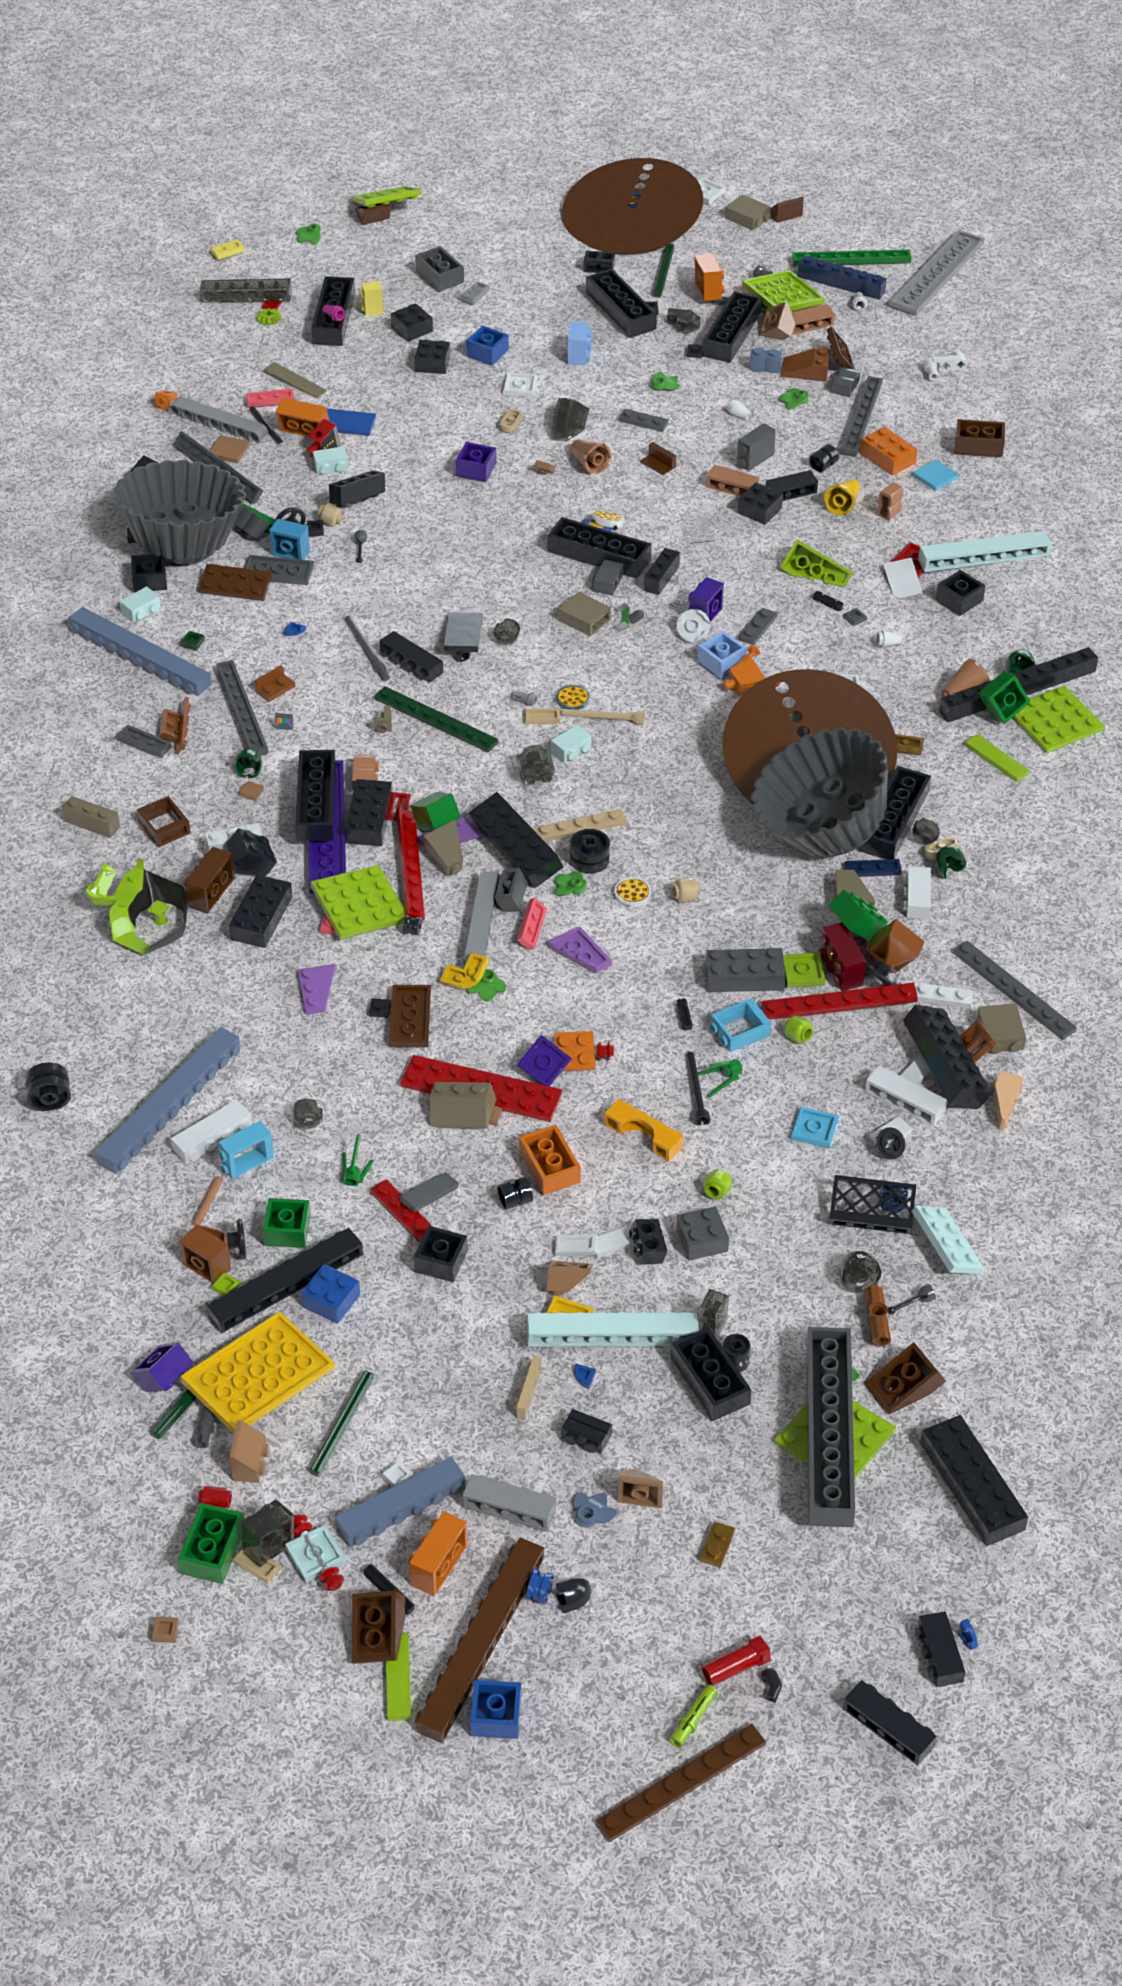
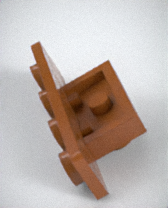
[159,696,191,755]

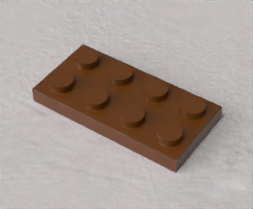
[199,564,272,601]
[389,985,431,1047]

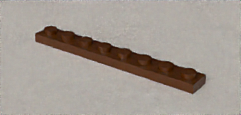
[596,1724,766,1843]

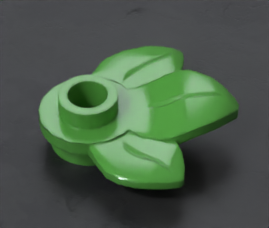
[295,223,321,245]
[651,372,680,390]
[778,388,809,410]
[553,871,587,896]
[468,969,506,1002]

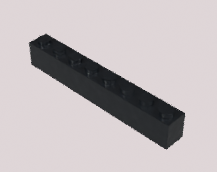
[206,1227,363,1334]

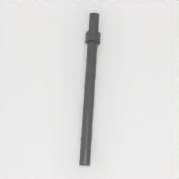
[345,616,390,681]

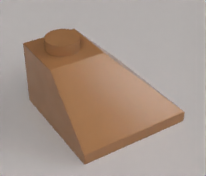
[759,302,795,340]
[547,1260,593,1295]
[618,1469,663,1509]

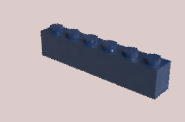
[797,255,887,300]

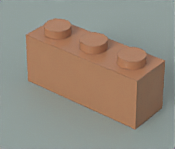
[791,304,835,335]
[706,465,759,497]

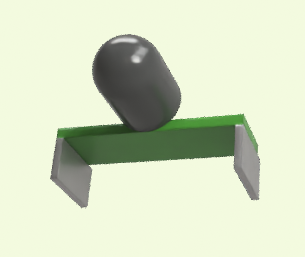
[615,603,644,630]

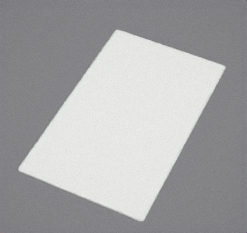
[883,558,923,598]

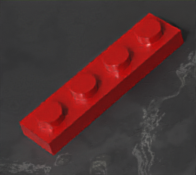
[370,1179,432,1243]

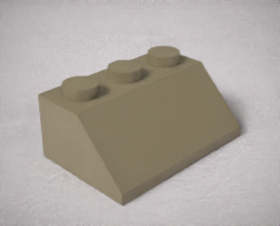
[430,1082,496,1129]

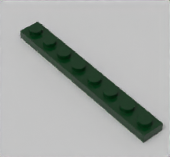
[375,686,498,753]

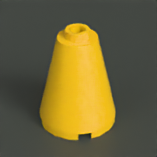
[824,479,861,516]

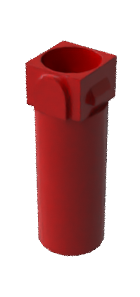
[701,1635,771,1686]

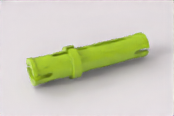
[669,1685,718,1748]

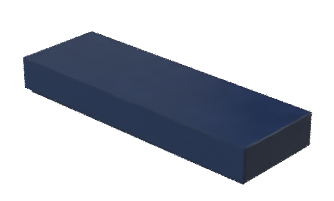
[844,859,902,877]

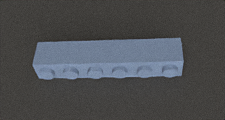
[336,1457,466,1547]

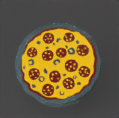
[556,685,590,710]

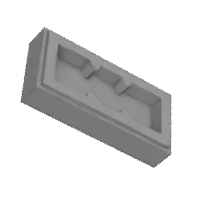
[461,281,490,305]

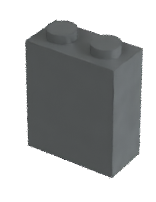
[737,423,776,471]

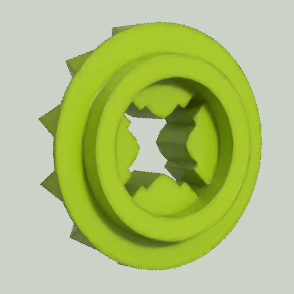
[257,308,281,325]

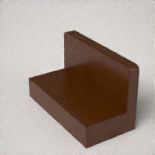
[640,442,676,475]

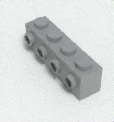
[463,1474,556,1531]

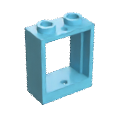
[710,998,771,1052]
[218,1120,274,1179]

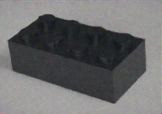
[345,779,393,846]
[229,874,293,948]
[670,1327,752,1421]

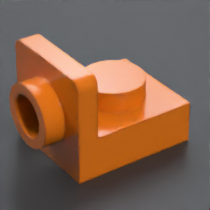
[154,390,177,411]

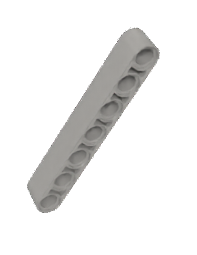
[168,397,268,444]
[464,871,499,966]

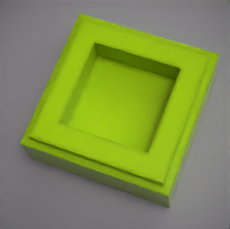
[211,1272,241,1296]

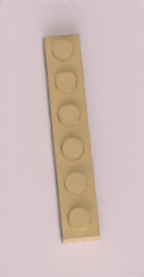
[532,809,627,842]

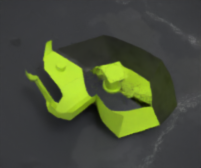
[85,859,188,955]

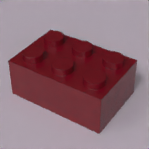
[819,922,866,991]

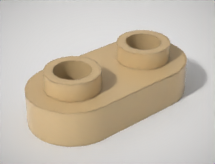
[500,409,522,432]
[925,837,959,860]

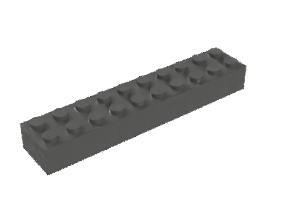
[806,1327,855,1527]

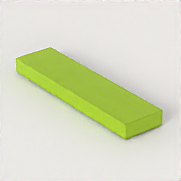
[965,734,1029,782]
[386,1633,411,1721]

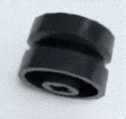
[570,829,610,874]
[25,1062,71,1112]

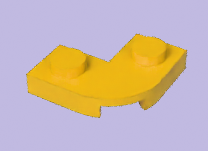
[439,952,490,989]

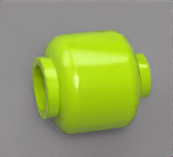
[784,1016,813,1044]
[703,1169,732,1200]

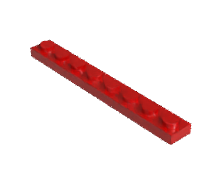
[396,808,425,922]
[762,982,918,1020]

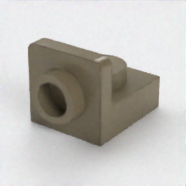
[373,705,392,733]

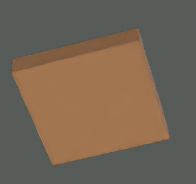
[210,435,250,463]

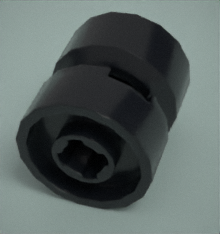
[809,444,839,473]
[497,1176,533,1210]
[723,1334,751,1372]

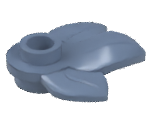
[574,1492,617,1527]

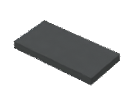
[245,555,314,585]

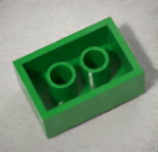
[828,889,889,942]
[178,1503,246,1584]

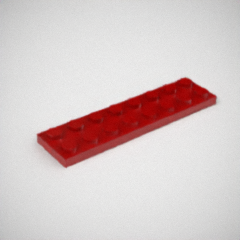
[400,1055,562,1122]

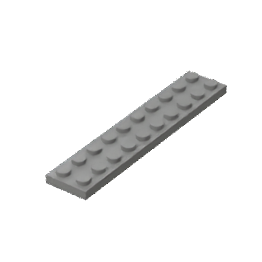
[890,229,985,315]

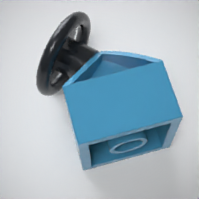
[269,507,310,560]

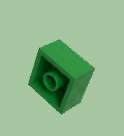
[978,671,1031,724]
[263,1198,311,1248]

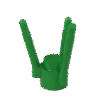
[698,1059,743,1098]
[341,1134,374,1186]

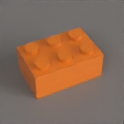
[694,253,724,301]
[276,397,330,437]
[860,426,918,476]
[519,1124,581,1195]
[408,1511,468,1597]

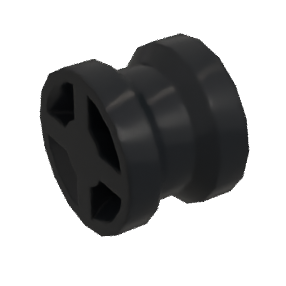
[403,915,422,935]

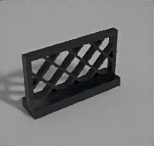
[829,1175,916,1235]

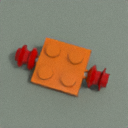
[554,1031,614,1071]

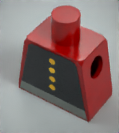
[306,419,341,457]

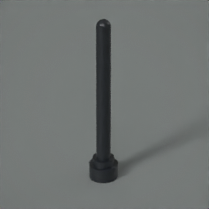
[687,1051,711,1126]

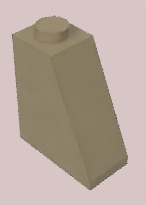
[423,820,463,876]
[834,870,875,906]

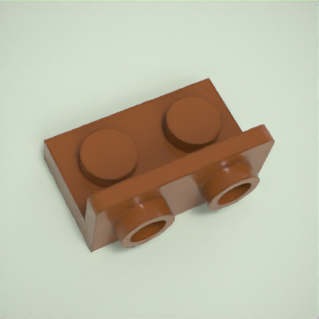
[254,665,296,703]

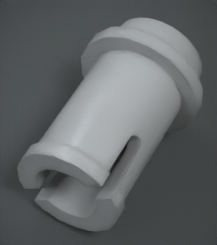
[514,690,537,706]

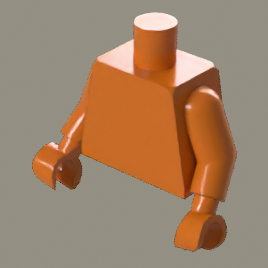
[723,645,780,696]

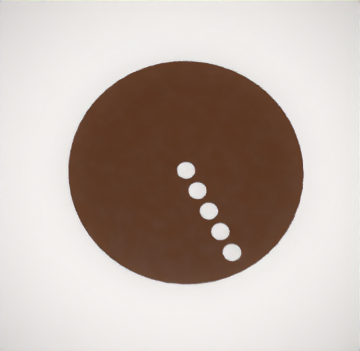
[562,158,704,254]
[723,669,897,804]

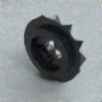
[875,1127,905,1159]

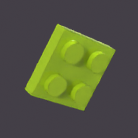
[783,952,826,988]

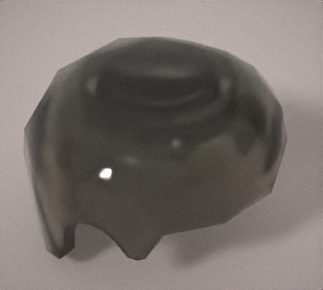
[493,618,520,645]
[912,817,940,845]
[293,1098,323,1129]

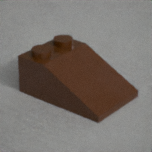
[865,1342,946,1414]
[352,1590,405,1664]

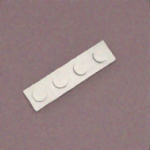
[897,980,974,1008]

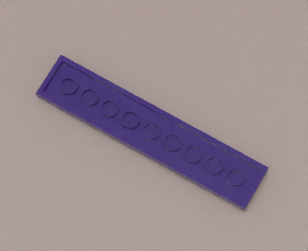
[309,760,346,894]

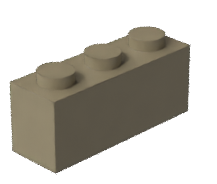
[62,796,120,838]

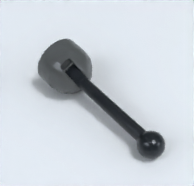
[354,530,367,563]
[888,1284,936,1315]

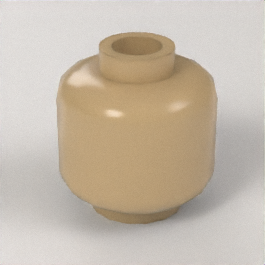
[318,503,343,527]
[671,877,700,903]

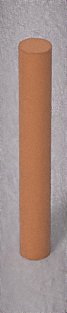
[192,1176,223,1226]

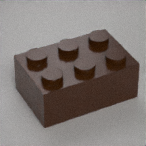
[955,419,1005,457]
[184,847,235,914]

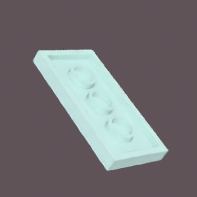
[912,1206,984,1274]

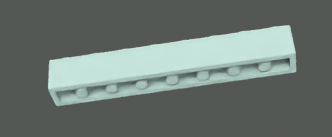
[918,531,1051,572]
[527,1312,699,1347]

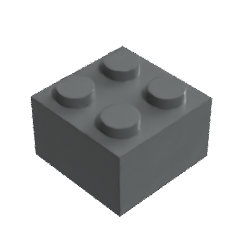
[676,1206,729,1261]

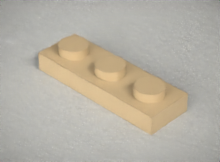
[514,1355,542,1420]

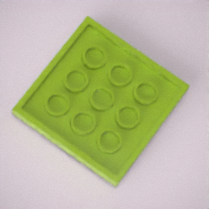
[351,186,422,207]
[741,270,825,312]
[1013,685,1105,753]
[310,865,405,940]
[774,1400,896,1480]

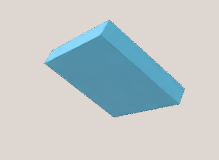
[913,459,958,491]
[791,1107,839,1148]

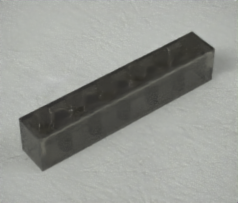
[200,278,292,303]

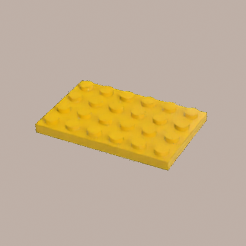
[180,1311,335,1434]

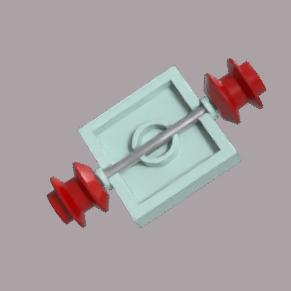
[285,1514,346,1591]

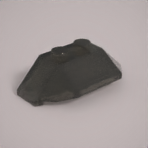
[551,398,589,442]

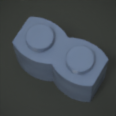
[749,348,782,373]

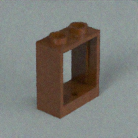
[136,796,191,847]

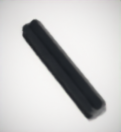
[363,1564,415,1615]

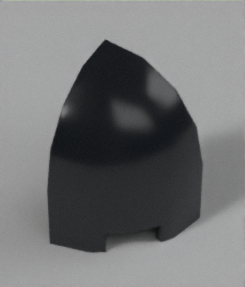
[556,1578,591,1614]

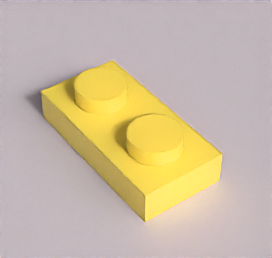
[211,240,244,260]

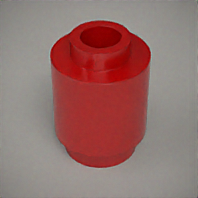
[198,1486,232,1508]

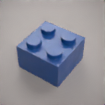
[466,325,509,365]
[301,1264,360,1324]
[470,1680,522,1739]

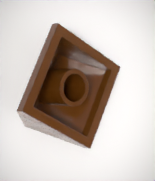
[770,196,804,223]
[355,203,391,225]

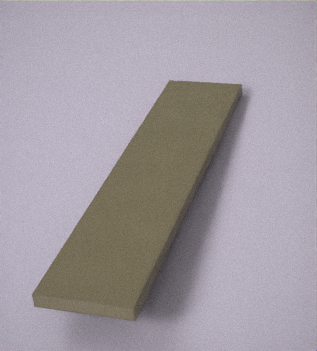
[264,362,327,398]

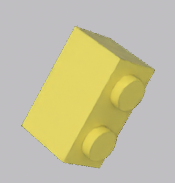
[359,281,383,316]

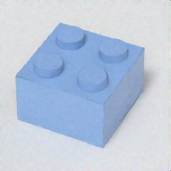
[568,322,592,365]
[698,631,747,678]

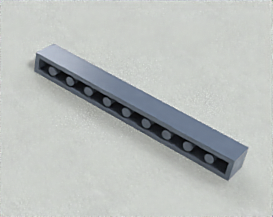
[68,607,212,696]
[95,1027,240,1174]

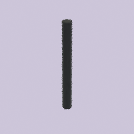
[249,406,283,444]

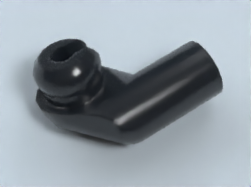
[761,1668,782,1703]

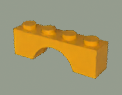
[604,1099,683,1162]

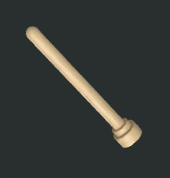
[561,709,645,725]

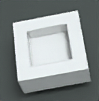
[383,1461,414,1487]

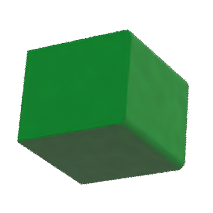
[410,792,461,832]

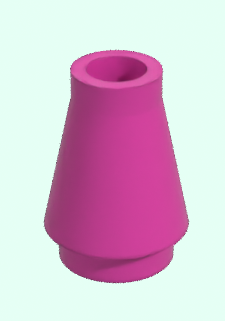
[323,305,345,321]

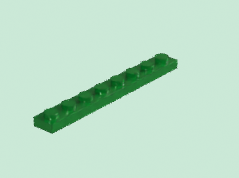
[792,249,912,266]

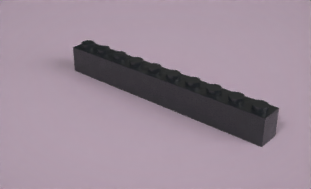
[939,647,1098,723]

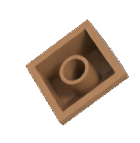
[229,1420,270,1483]

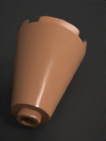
[570,439,612,474]
[941,658,990,697]

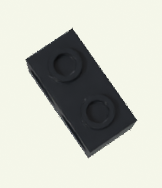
[583,250,615,273]
[629,1219,667,1265]

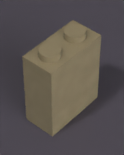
[725,194,771,230]
[557,592,611,637]
[976,1003,1026,1054]

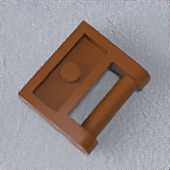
[960,1020,998,1063]

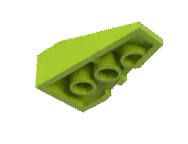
[780,539,853,587]

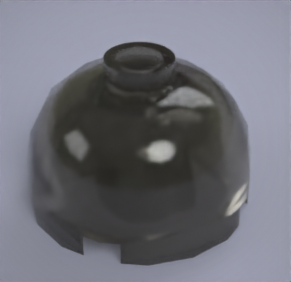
[838,1251,882,1293]

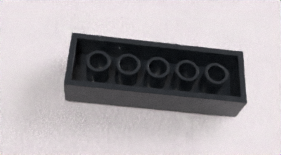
[586,268,657,338]
[311,276,355,345]
[702,291,762,362]
[547,517,652,578]
[295,750,336,841]
[859,766,931,859]
[468,792,563,888]
[902,1004,992,1109]
[920,1415,1028,1546]

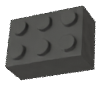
[415,246,464,291]

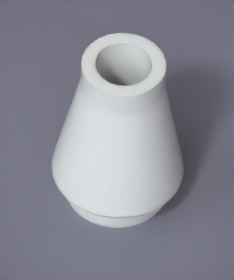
[853,292,868,311]
[728,400,752,420]
[876,630,902,647]

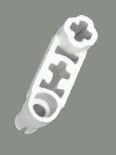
[923,350,967,381]

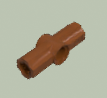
[864,1284,891,1347]

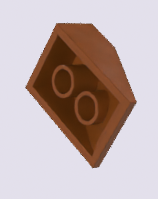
[780,348,831,382]

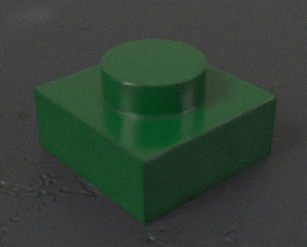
[181,631,205,650]

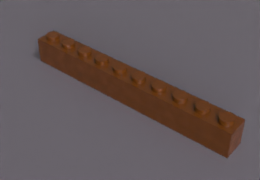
[415,1537,544,1743]

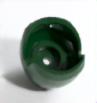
[1006,649,1036,674]
[235,748,262,778]
[935,845,967,879]

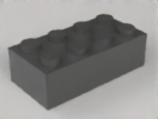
[706,948,785,992]

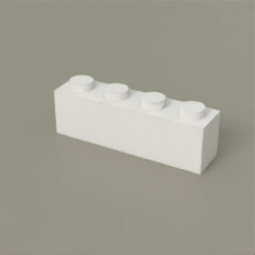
[865,1065,947,1126]
[171,1099,252,1164]

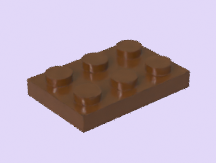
[826,326,855,370]

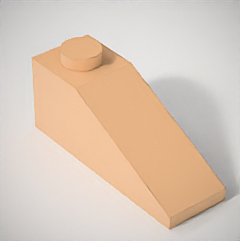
[992,1070,1024,1131]

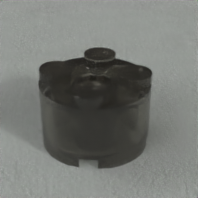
[516,745,555,786]

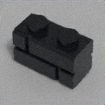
[562,1409,612,1454]

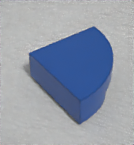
[283,622,306,636]
[575,1363,596,1389]
[958,1618,978,1650]

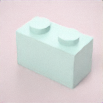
[313,447,349,475]
[120,587,160,623]
[551,725,591,763]

